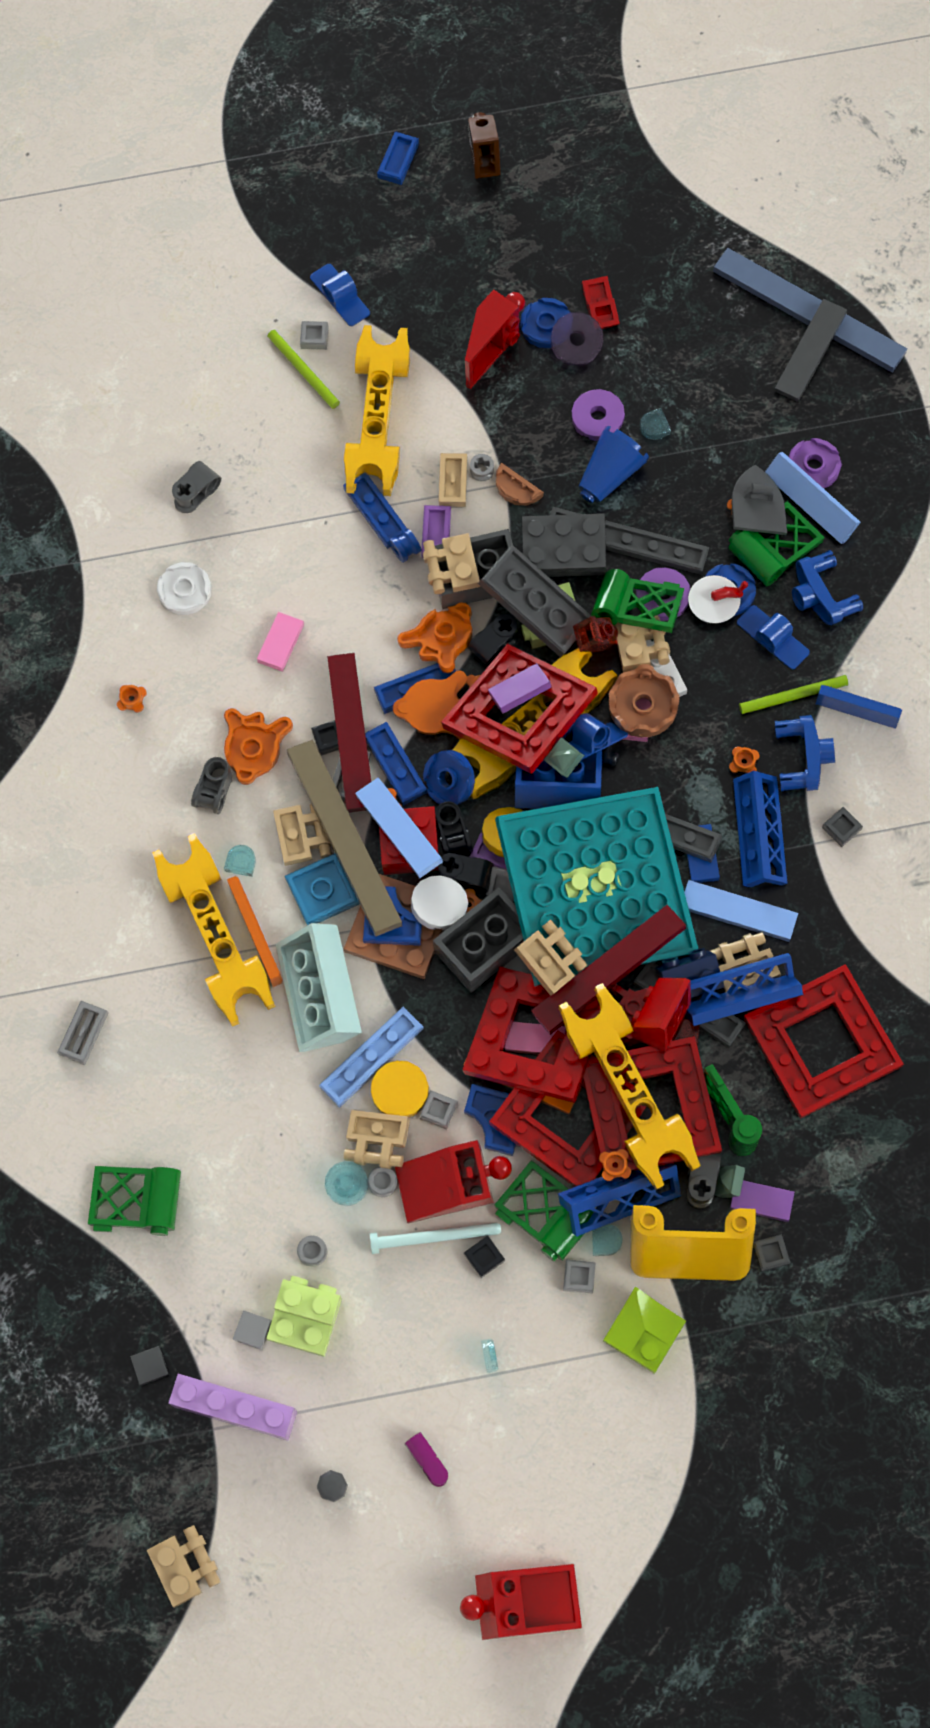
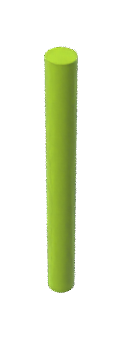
[267,330,340,409]
[739,675,848,714]

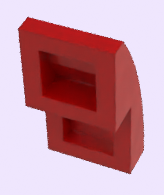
[581,276,620,331]

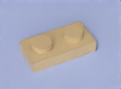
[439,453,467,507]

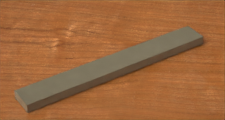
[287,739,402,937]

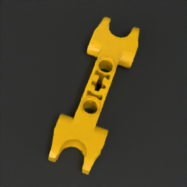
[344,325,410,496]
[446,644,618,800]
[152,833,276,1027]
[559,983,701,1190]

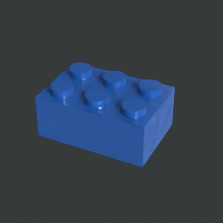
[515,750,602,809]

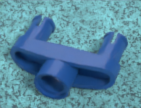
[792,550,863,625]
[775,715,835,791]

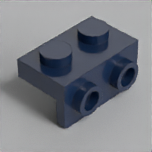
[655,948,724,998]

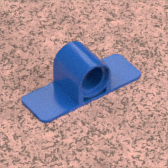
[310,264,370,326]
[737,605,810,670]
[569,713,628,760]

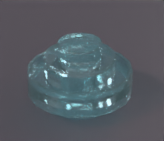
[325,1161,368,1206]

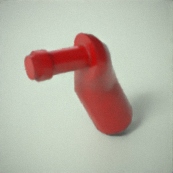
[711,581,748,601]

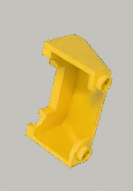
[630,1205,756,1281]

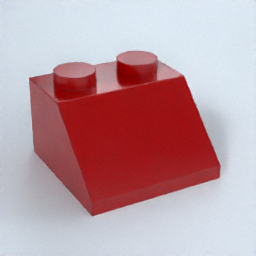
[631,978,691,1053]

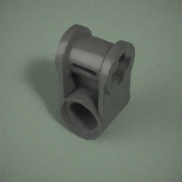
[172,461,222,513]
[191,757,232,814]
[687,1153,721,1209]

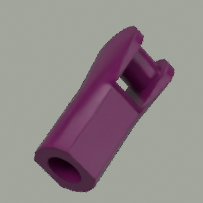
[405,1432,448,1487]

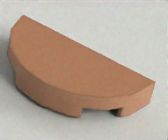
[496,463,544,506]

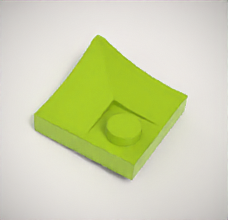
[603,1286,686,1374]

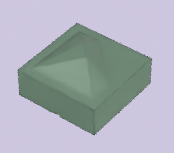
[544,738,585,778]
[715,1165,745,1198]

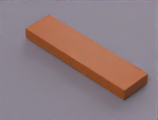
[227,876,283,987]

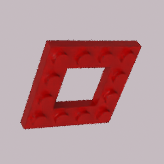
[441,644,598,774]
[743,964,904,1119]
[462,967,601,1103]
[488,1030,647,1187]
[583,1036,722,1172]

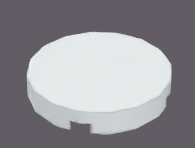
[157,562,212,615]
[411,876,468,930]

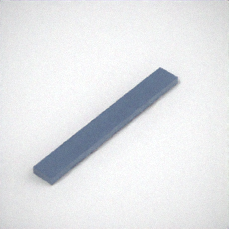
[713,248,908,373]

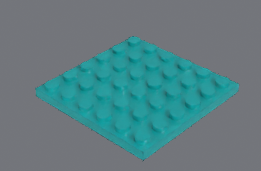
[495,787,698,987]

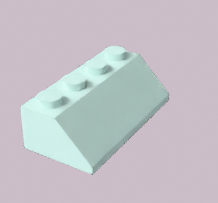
[276,923,362,1052]

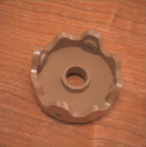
[608,664,679,738]

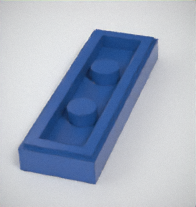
[343,473,407,549]
[374,663,456,714]
[816,685,902,729]
[365,722,427,806]

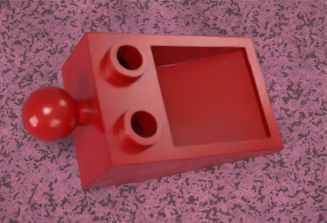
[465,289,525,389]
[395,1140,512,1224]
[460,1564,582,1640]

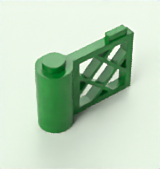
[728,501,825,586]
[591,569,684,633]
[704,1064,762,1156]
[494,1160,594,1261]
[88,1166,181,1236]

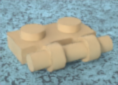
[423,533,480,594]
[613,615,670,672]
[273,804,332,866]
[514,920,587,996]
[710,932,781,993]
[344,1110,410,1169]
[147,1525,221,1608]

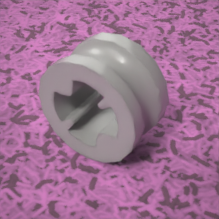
[470,454,494,481]

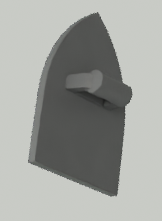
[731,465,787,535]

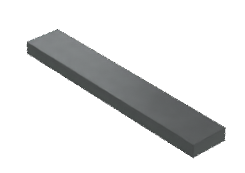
[550,507,709,575]

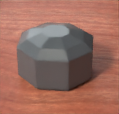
[317,1470,348,1502]

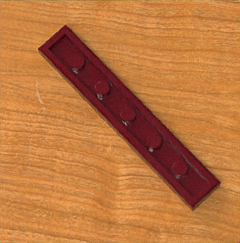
[327,653,372,813]
[531,905,686,1035]

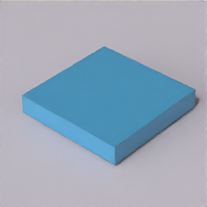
[285,853,360,925]

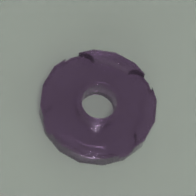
[550,312,603,366]

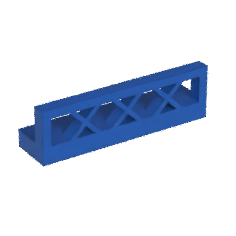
[733,771,787,887]
[685,953,803,1026]
[558,1163,681,1237]

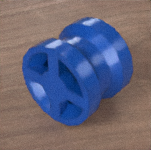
[389,528,422,563]

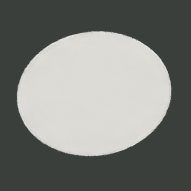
[688,575,741,623]

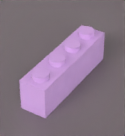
[169,1374,297,1441]

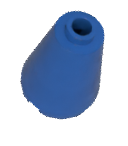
[578,426,649,503]

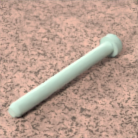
[370,1223,501,1254]

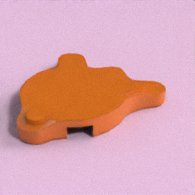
[397,603,473,673]
[393,670,467,740]
[224,708,293,785]

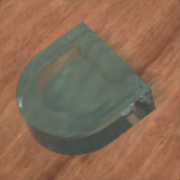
[640,408,671,440]
[224,845,256,877]
[592,1224,622,1256]
[481,1338,498,1373]

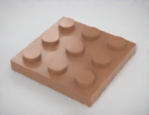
[344,874,443,980]

